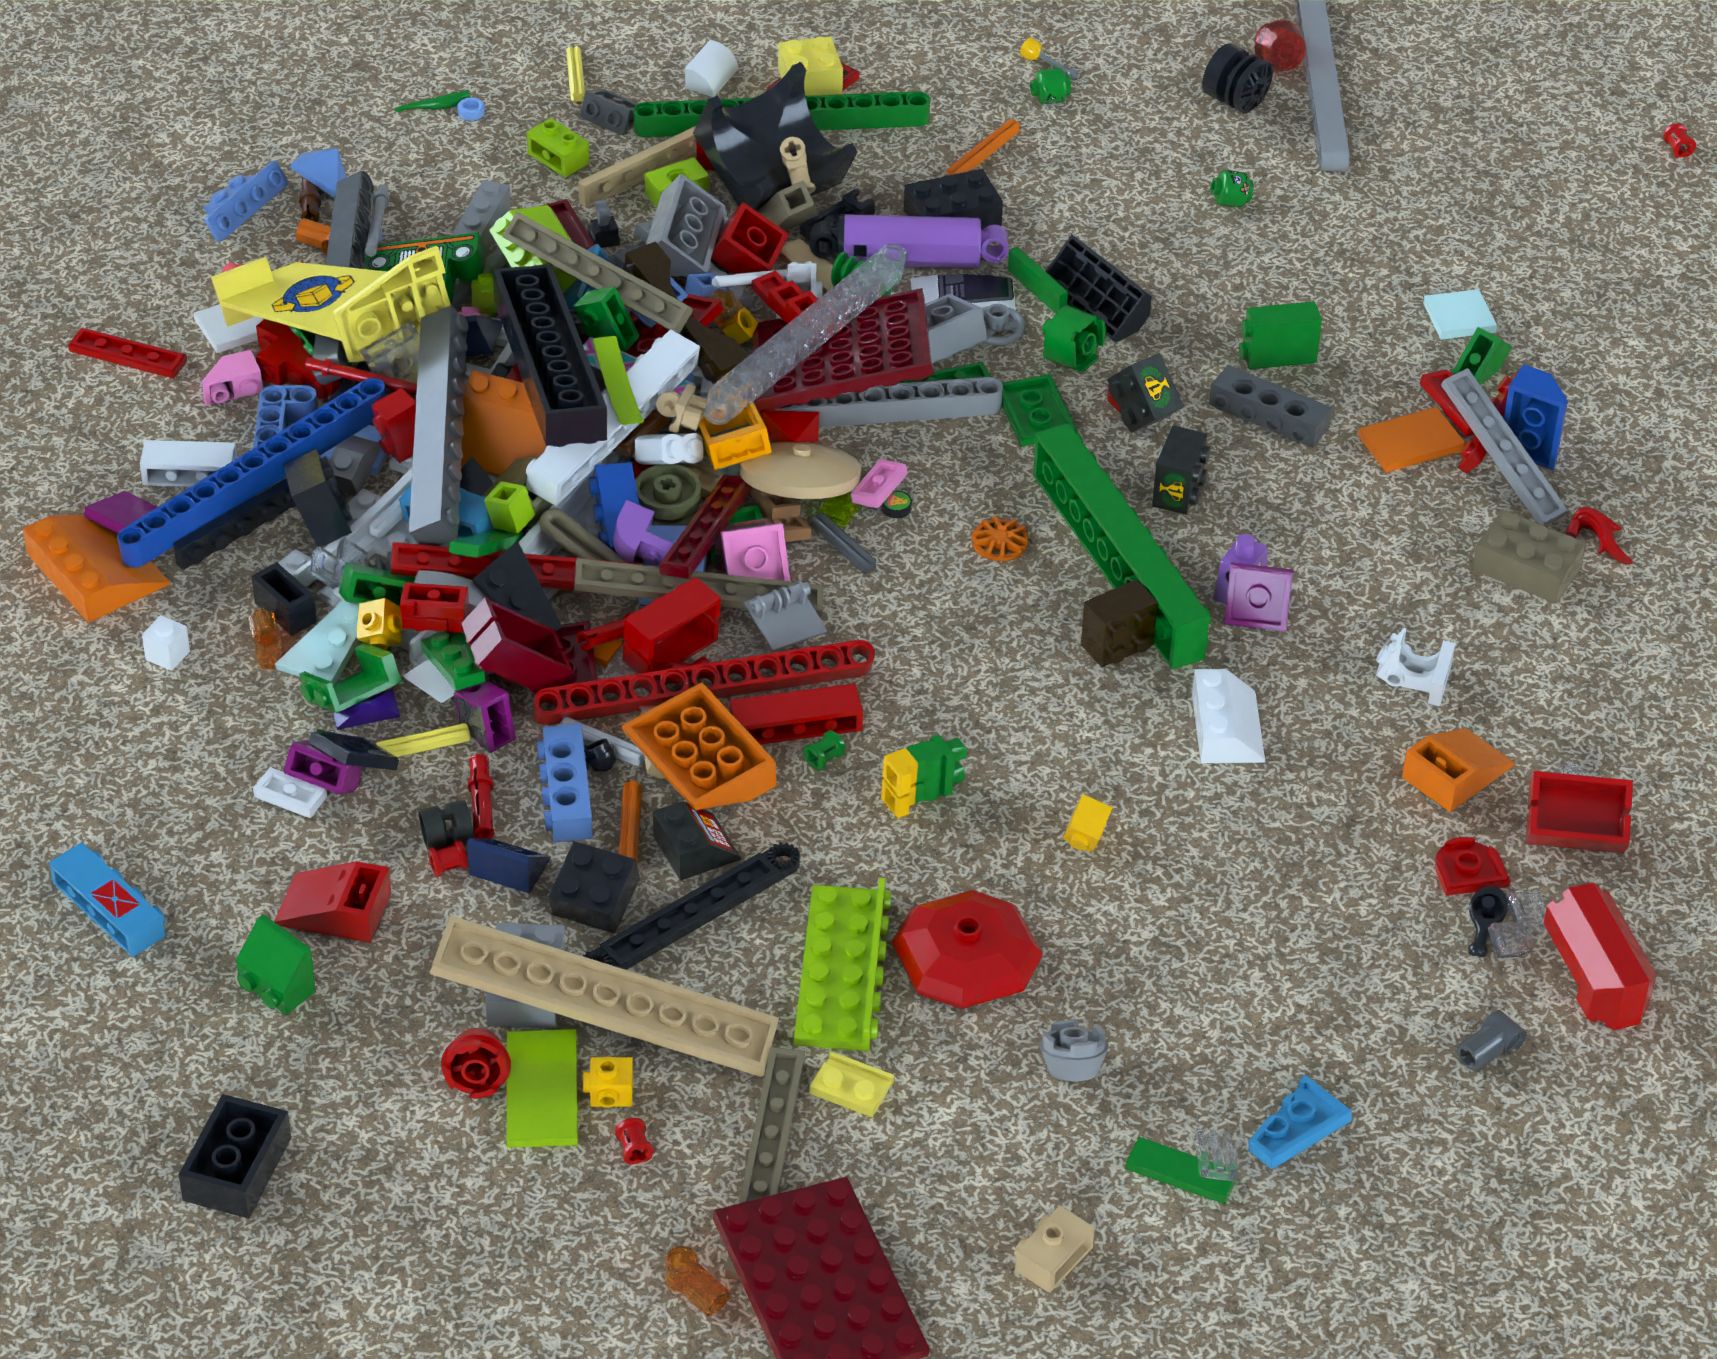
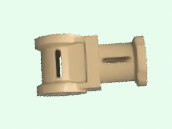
[780,137,816,194]

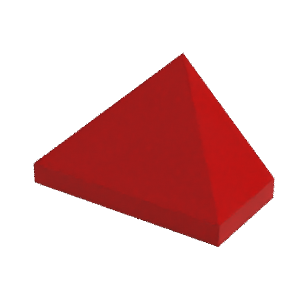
[760,410,819,442]

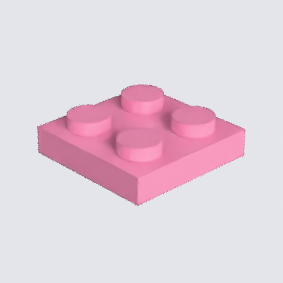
[720,523,790,581]

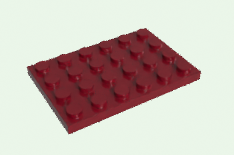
[713,1177,930,1359]

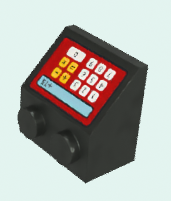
[653,801,741,881]

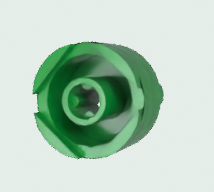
[1042,305,1106,372]

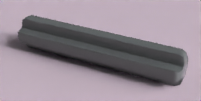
[811,512,876,574]

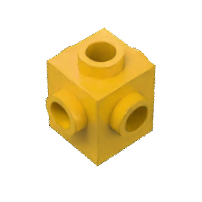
[356,598,403,650]
[583,1056,633,1108]

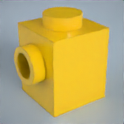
[1062,794,1113,852]

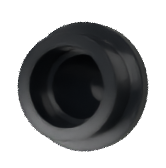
[584,738,616,771]

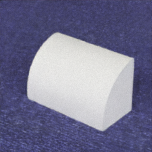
[685,40,739,97]

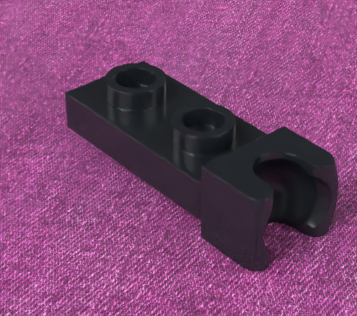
[800,189,875,242]

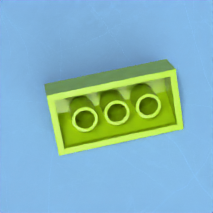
[489,205,577,293]

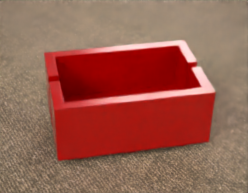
[622,577,721,674]
[1525,771,1633,854]

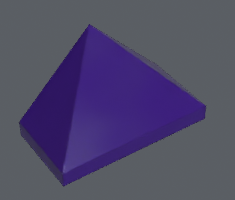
[332,689,400,730]

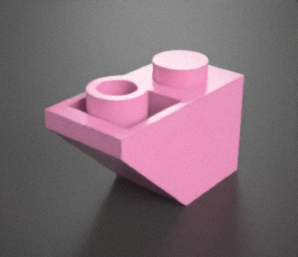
[202,350,263,406]

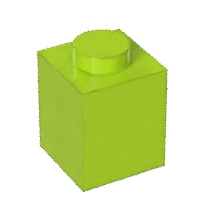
[484,481,535,534]

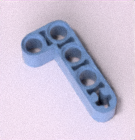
[253,385,318,448]

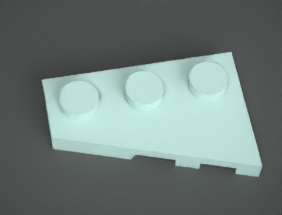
[275,600,360,685]

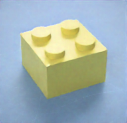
[778,36,843,96]

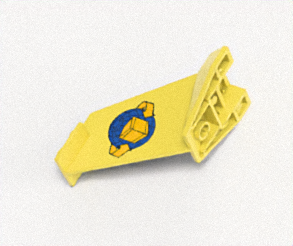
[211,246,450,362]

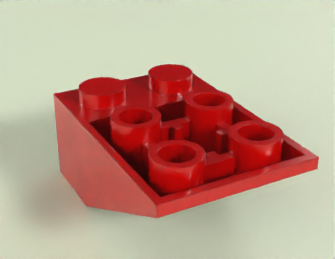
[274,861,392,943]

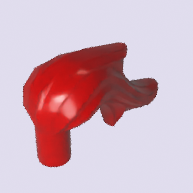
[1565,507,1633,565]

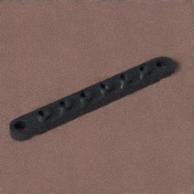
[582,842,800,970]

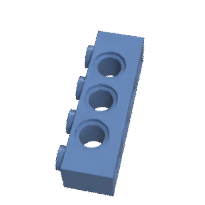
[537,724,593,842]

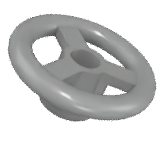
[982,304,1026,346]

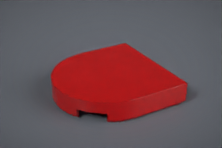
[1435,837,1510,896]

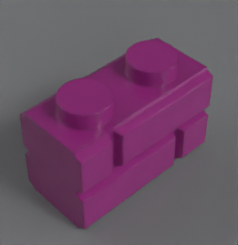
[284,740,363,795]

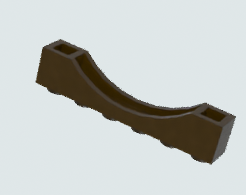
[623,241,751,390]

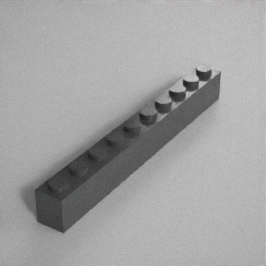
[409,305,469,546]

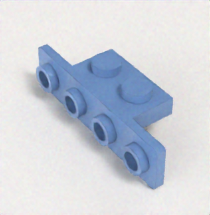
[203,161,289,242]

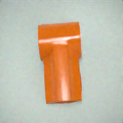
[295,218,331,256]

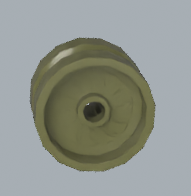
[635,464,701,526]

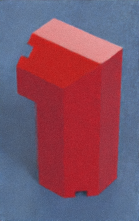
[1543,882,1657,1030]

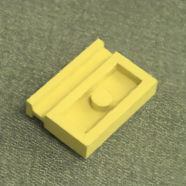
[809,1051,894,1118]

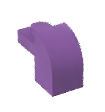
[613,500,674,565]

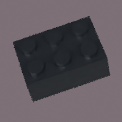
[904,168,1003,231]
[283,449,353,548]
[178,1094,292,1219]

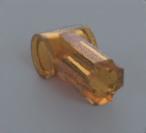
[247,608,285,670]
[664,1246,730,1316]

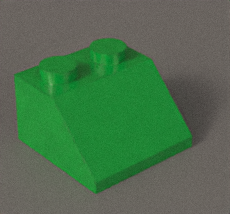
[236,914,316,1015]

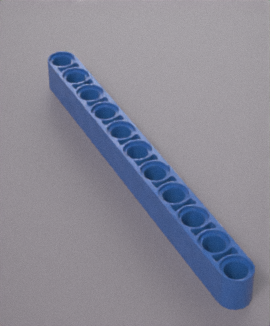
[117,378,387,568]

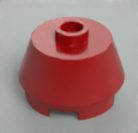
[441,1028,511,1099]

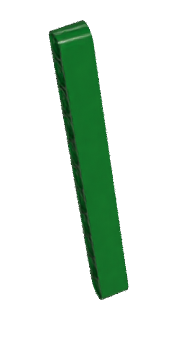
[633,91,930,137]

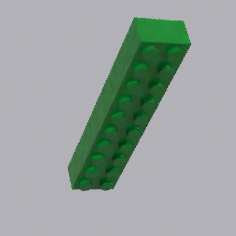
[1033,423,1211,670]

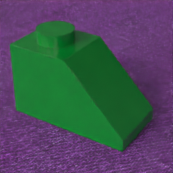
[1451,327,1513,385]

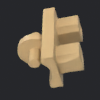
[656,384,709,433]

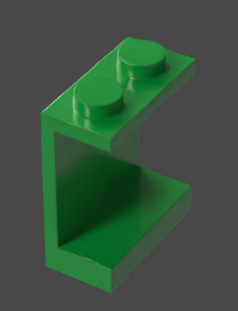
[299,643,402,713]

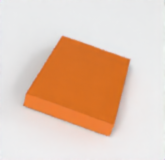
[1358,406,1465,472]

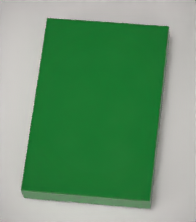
[1002,374,1078,447]

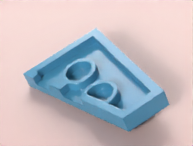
[1248,1075,1352,1169]

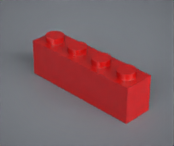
[730,683,863,745]

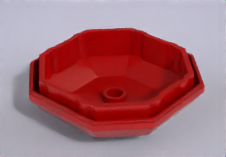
[892,890,1043,1009]

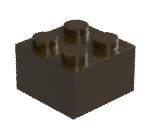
[1081,580,1158,668]

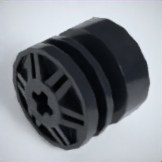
[1202,43,1273,114]

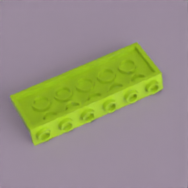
[794,877,892,1051]

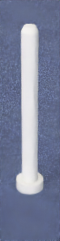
[712,263,802,288]

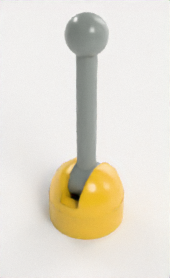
[1020,37,1078,80]

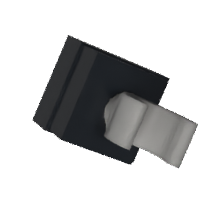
[588,199,620,248]

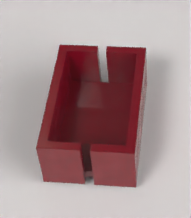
[461,598,573,693]

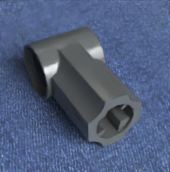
[1456,1010,1527,1070]

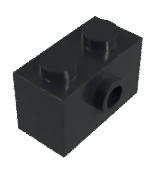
[251,562,317,636]

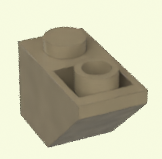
[757,181,819,231]

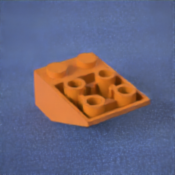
[1402,728,1515,813]

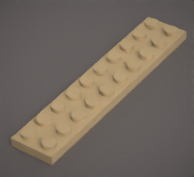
[430,915,779,1077]

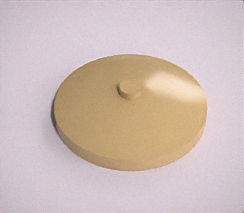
[740,442,861,499]

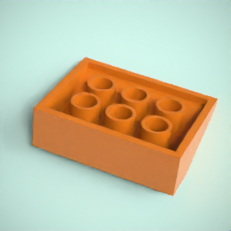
[461,370,547,477]
[22,514,170,623]
[621,682,777,810]

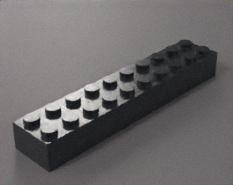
[493,264,607,447]

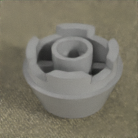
[1039,1020,1109,1082]

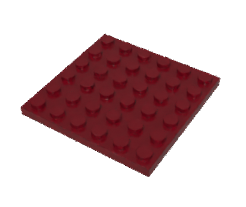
[753,288,933,411]

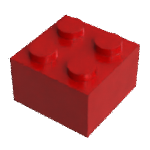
[711,202,789,286]

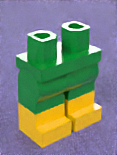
[881,734,967,819]

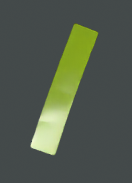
[593,336,644,425]

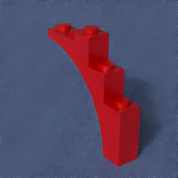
[255,261,340,400]

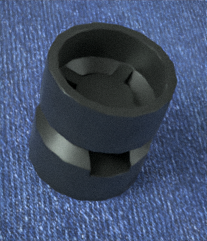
[418,800,474,850]

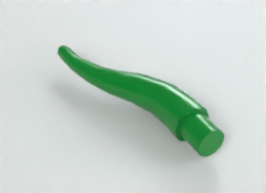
[395,90,471,112]

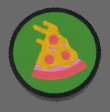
[882,491,912,518]

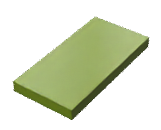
[507,1029,578,1148]

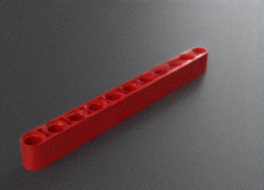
[533,640,875,725]

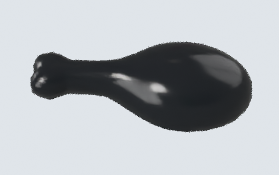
[1468,886,1508,958]

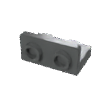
[580,89,638,135]

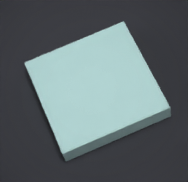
[1423,289,1497,339]

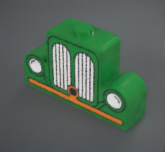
[365,232,486,304]

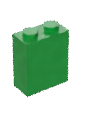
[1239,301,1322,370]

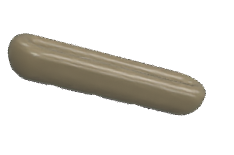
[539,508,625,562]

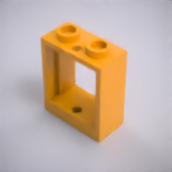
[696,393,772,470]

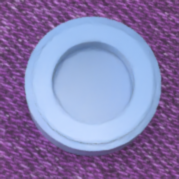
[457,97,485,120]

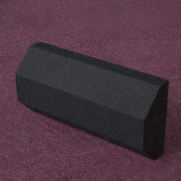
[1045,234,1152,342]

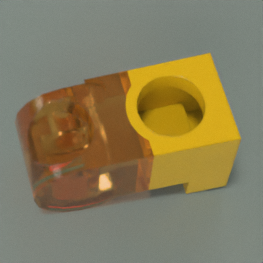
[710,289,759,345]

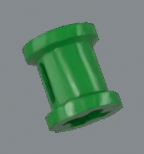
[803,730,846,771]

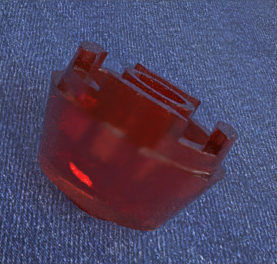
[1254,20,1306,72]

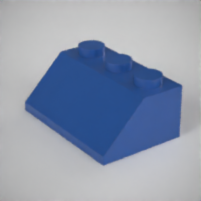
[1504,364,1568,470]

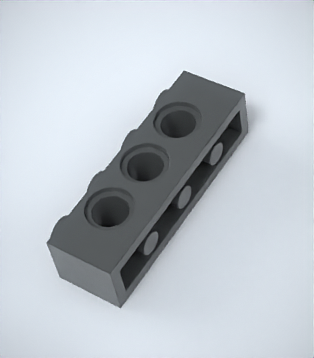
[1209,365,1332,448]

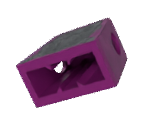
[451,681,516,753]

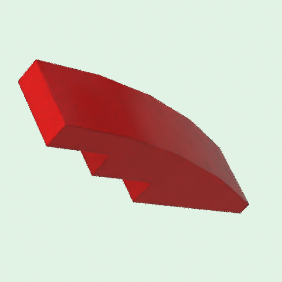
[751,270,843,341]

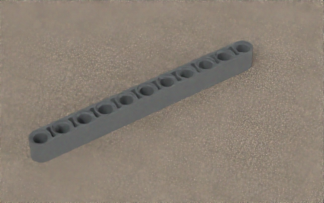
[313,170,374,386]

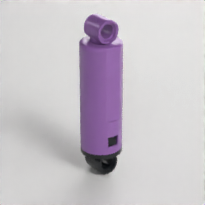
[810,214,1009,269]

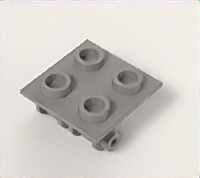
[743,581,828,652]

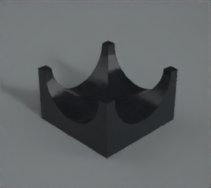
[693,62,858,211]

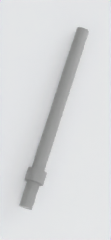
[365,184,390,257]

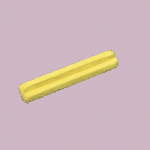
[566,46,585,102]
[376,723,471,757]

